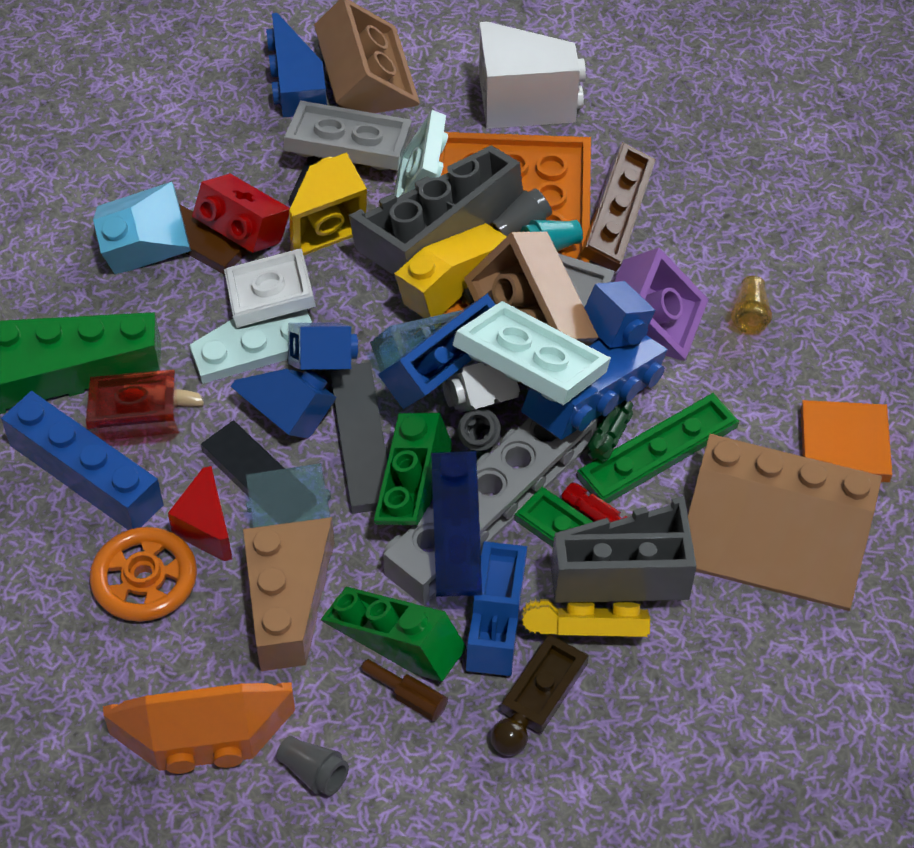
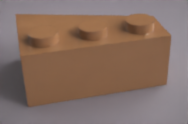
[243,517,335,671]

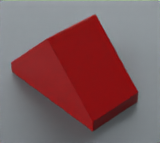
[168,466,232,561]

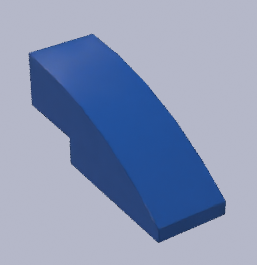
[466,541,527,676]

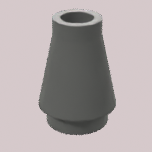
[491,188,552,236]
[458,408,501,451]
[276,736,349,796]

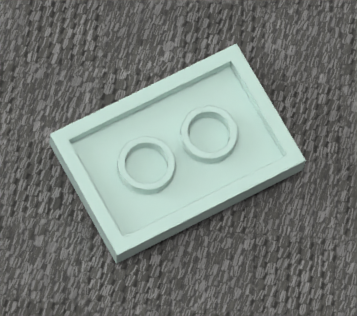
[453,301,611,405]

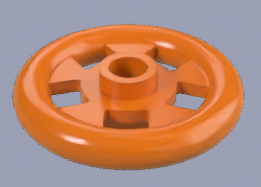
[90,527,197,622]

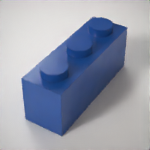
[378,293,496,409]

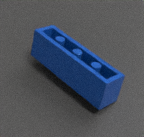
[521,335,668,440]
[1,390,164,530]

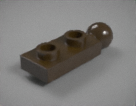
[490,634,589,756]

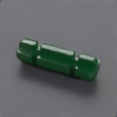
[588,401,634,462]

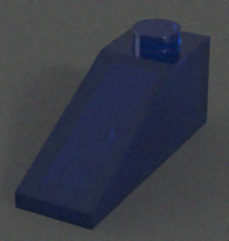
[431,451,482,597]

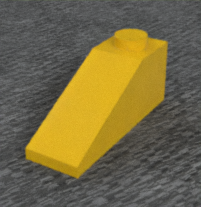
[394,223,507,323]

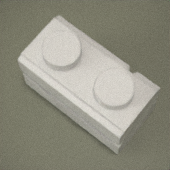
[442,362,520,413]

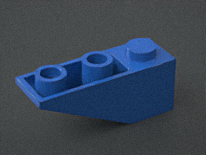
[266,13,327,118]

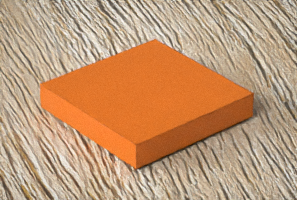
[801,400,892,483]

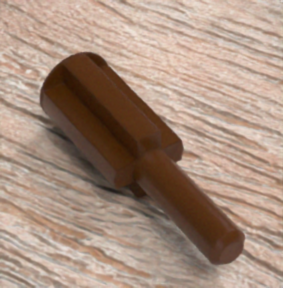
[361,659,448,722]

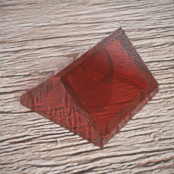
[86,369,180,440]

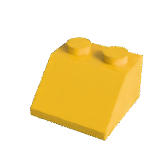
[289,152,367,255]

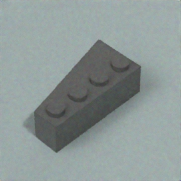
[349,145,523,276]

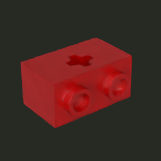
[192,173,290,253]

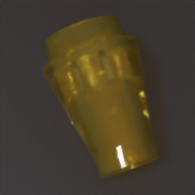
[731,275,772,335]

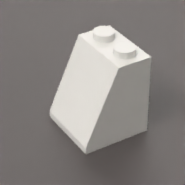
[479,22,586,129]

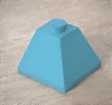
[93,182,191,274]

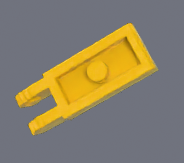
[521,599,650,637]

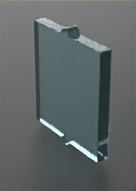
[246,463,331,528]

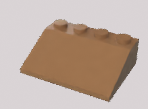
[688,434,882,611]

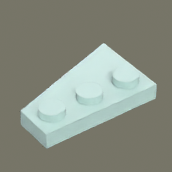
[190,309,312,384]

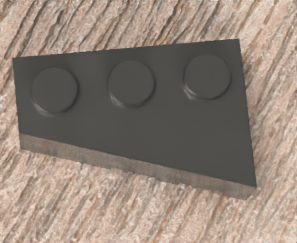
[551,496,697,603]

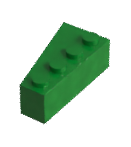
[0,312,161,414]

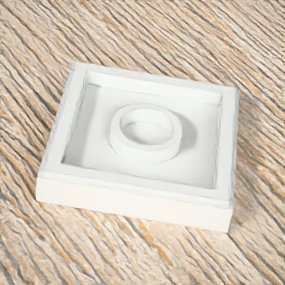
[224,249,316,327]

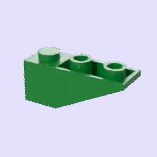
[374,413,452,525]
[321,586,467,682]

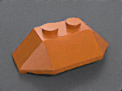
[103,682,295,774]

